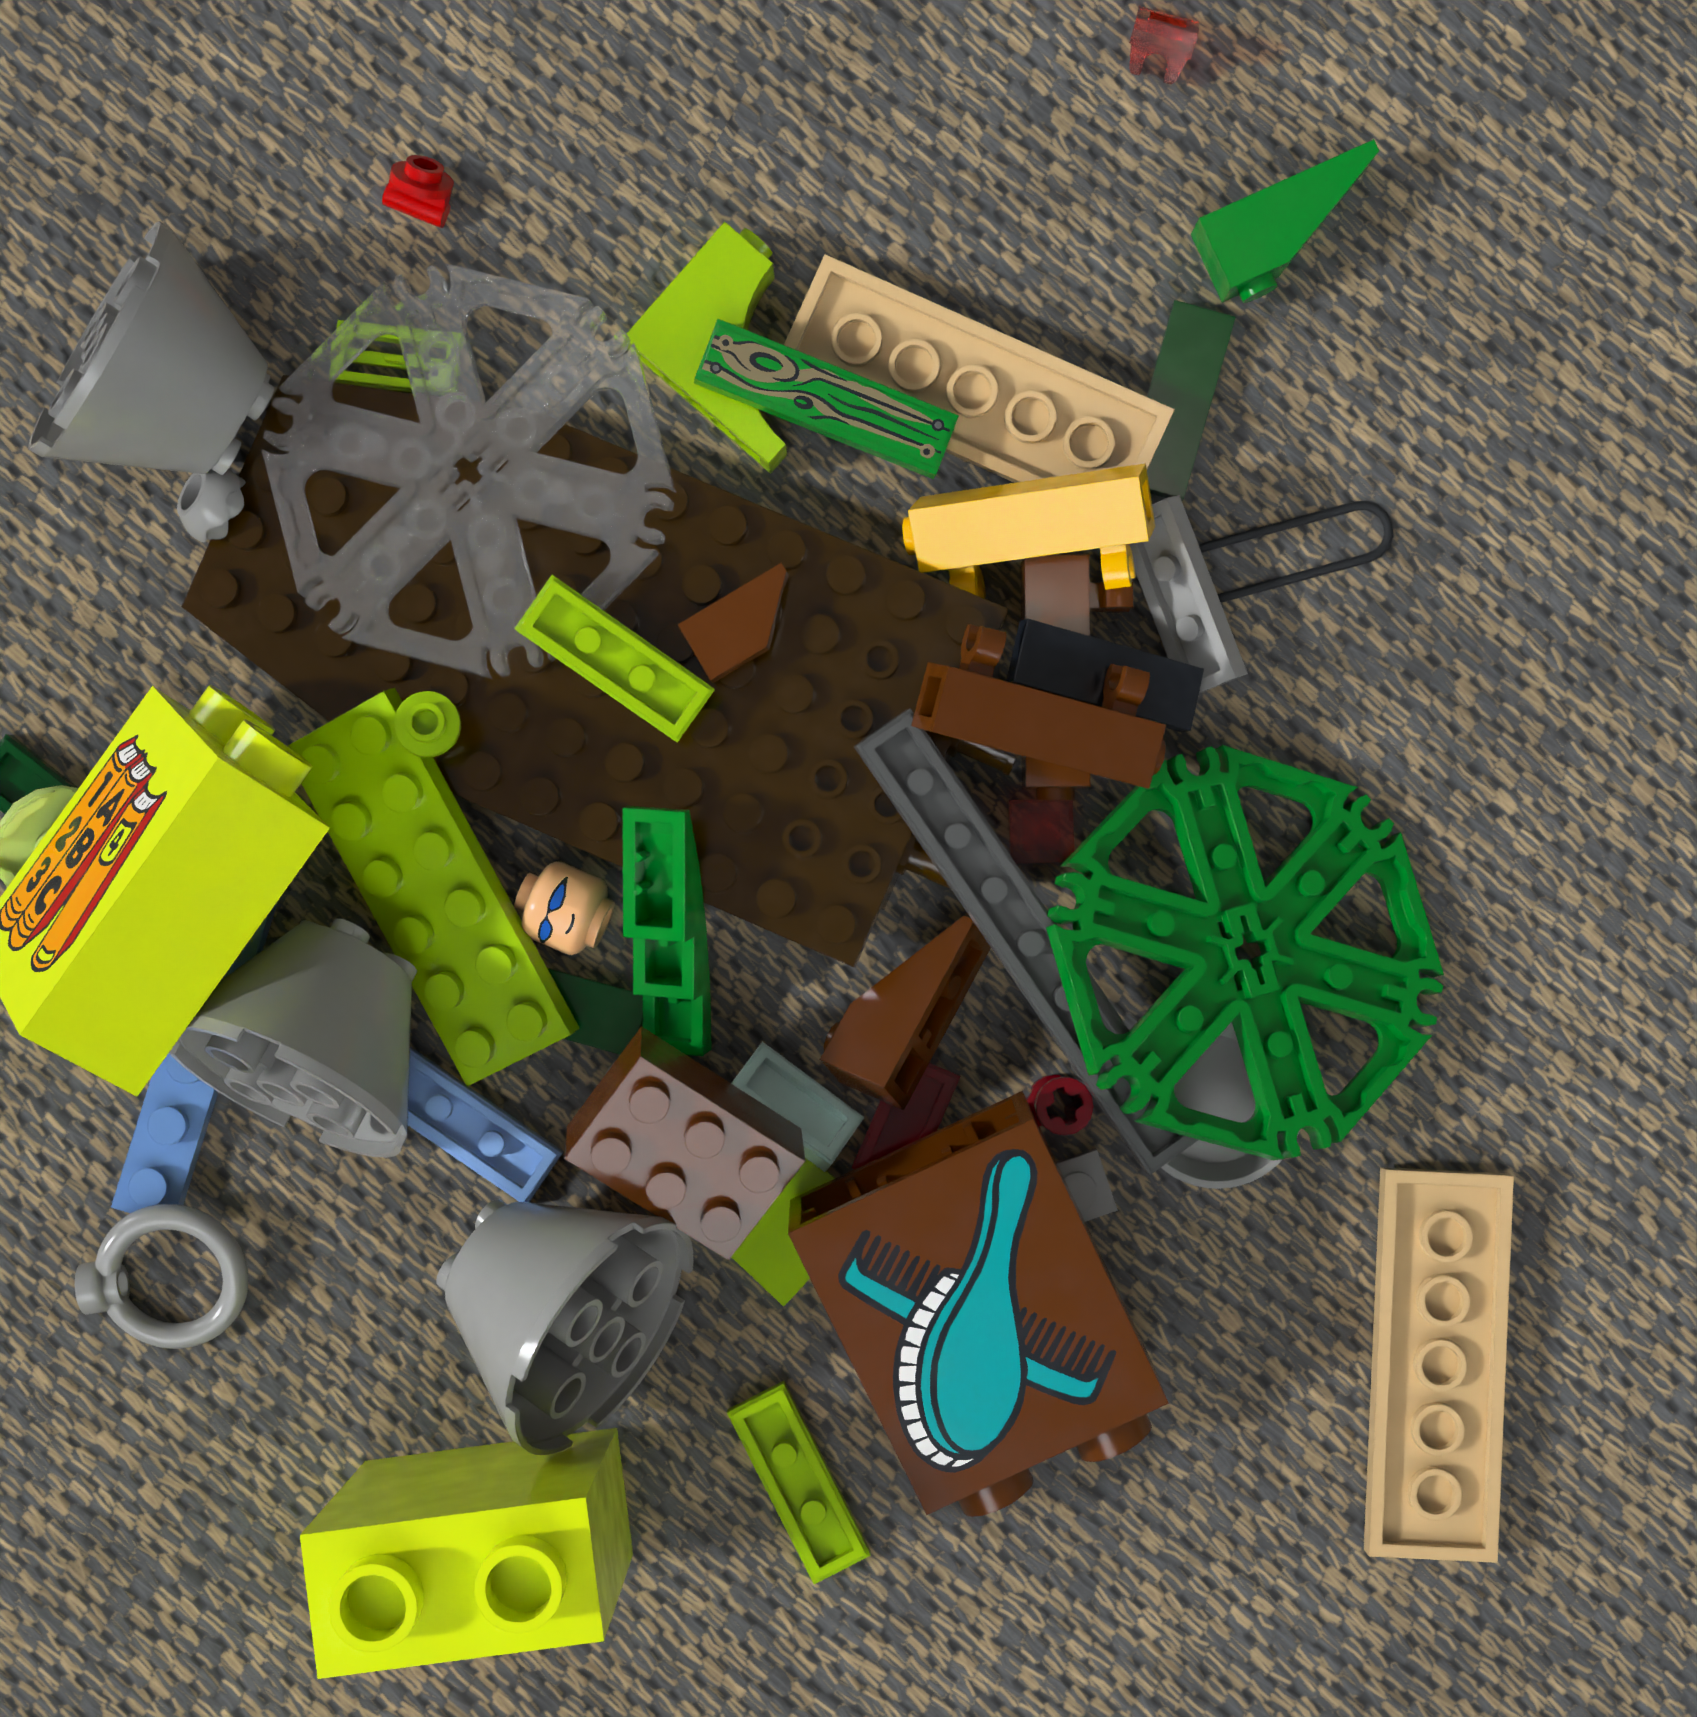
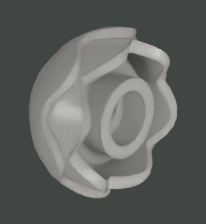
[177,467,246,542]

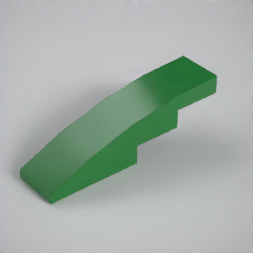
[623,806,712,1056]

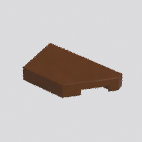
[678,562,789,683]

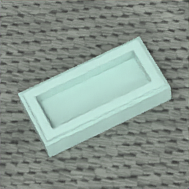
[731,1042,864,1172]

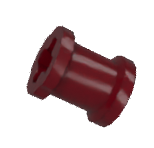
[1026,1074,1094,1136]

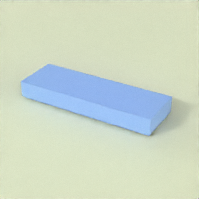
[407,1047,564,1202]

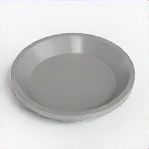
[1161,1022,1299,1189]

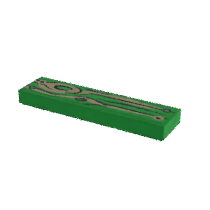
[694,319,959,479]

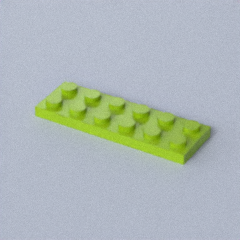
[288,687,579,1087]

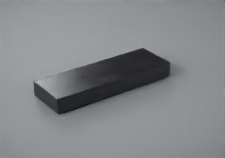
[1006,618,1204,732]

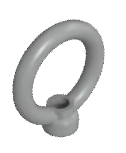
[75,1204,249,1349]

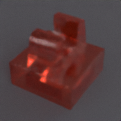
[1129,6,1199,84]

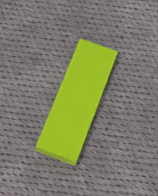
[514,574,715,743]
[727,1381,871,1584]

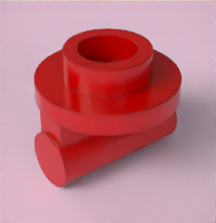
[382,155,454,228]

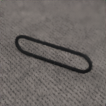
[1199,501,1393,603]

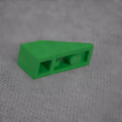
[1191,139,1379,303]

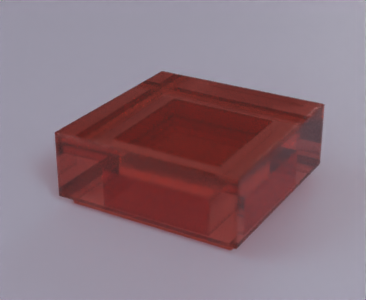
[1008,799,1075,864]

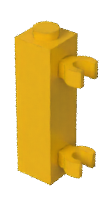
[902,463,1155,599]

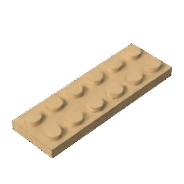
[784,254,1175,483]
[1364,1167,1514,1563]

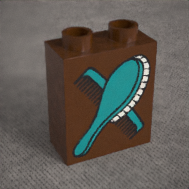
[788,1091,1169,1517]

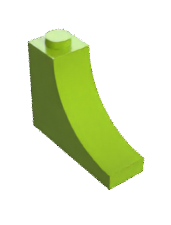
[623,221,787,474]

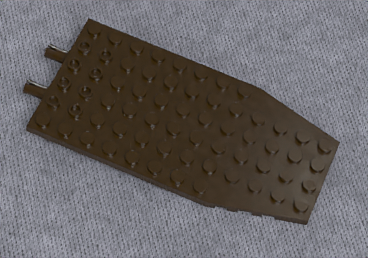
[181,375,1018,968]

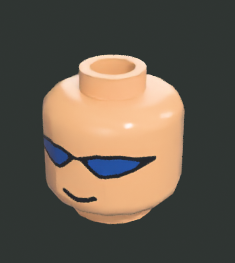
[514,862,615,955]

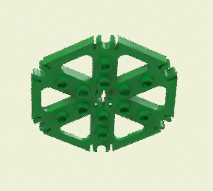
[1046,745,1444,1161]

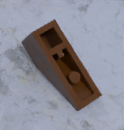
[819,916,991,1110]

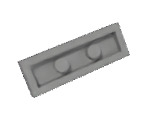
[1129,495,1248,694]

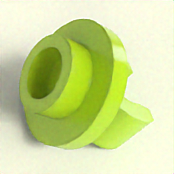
[394,691,461,758]

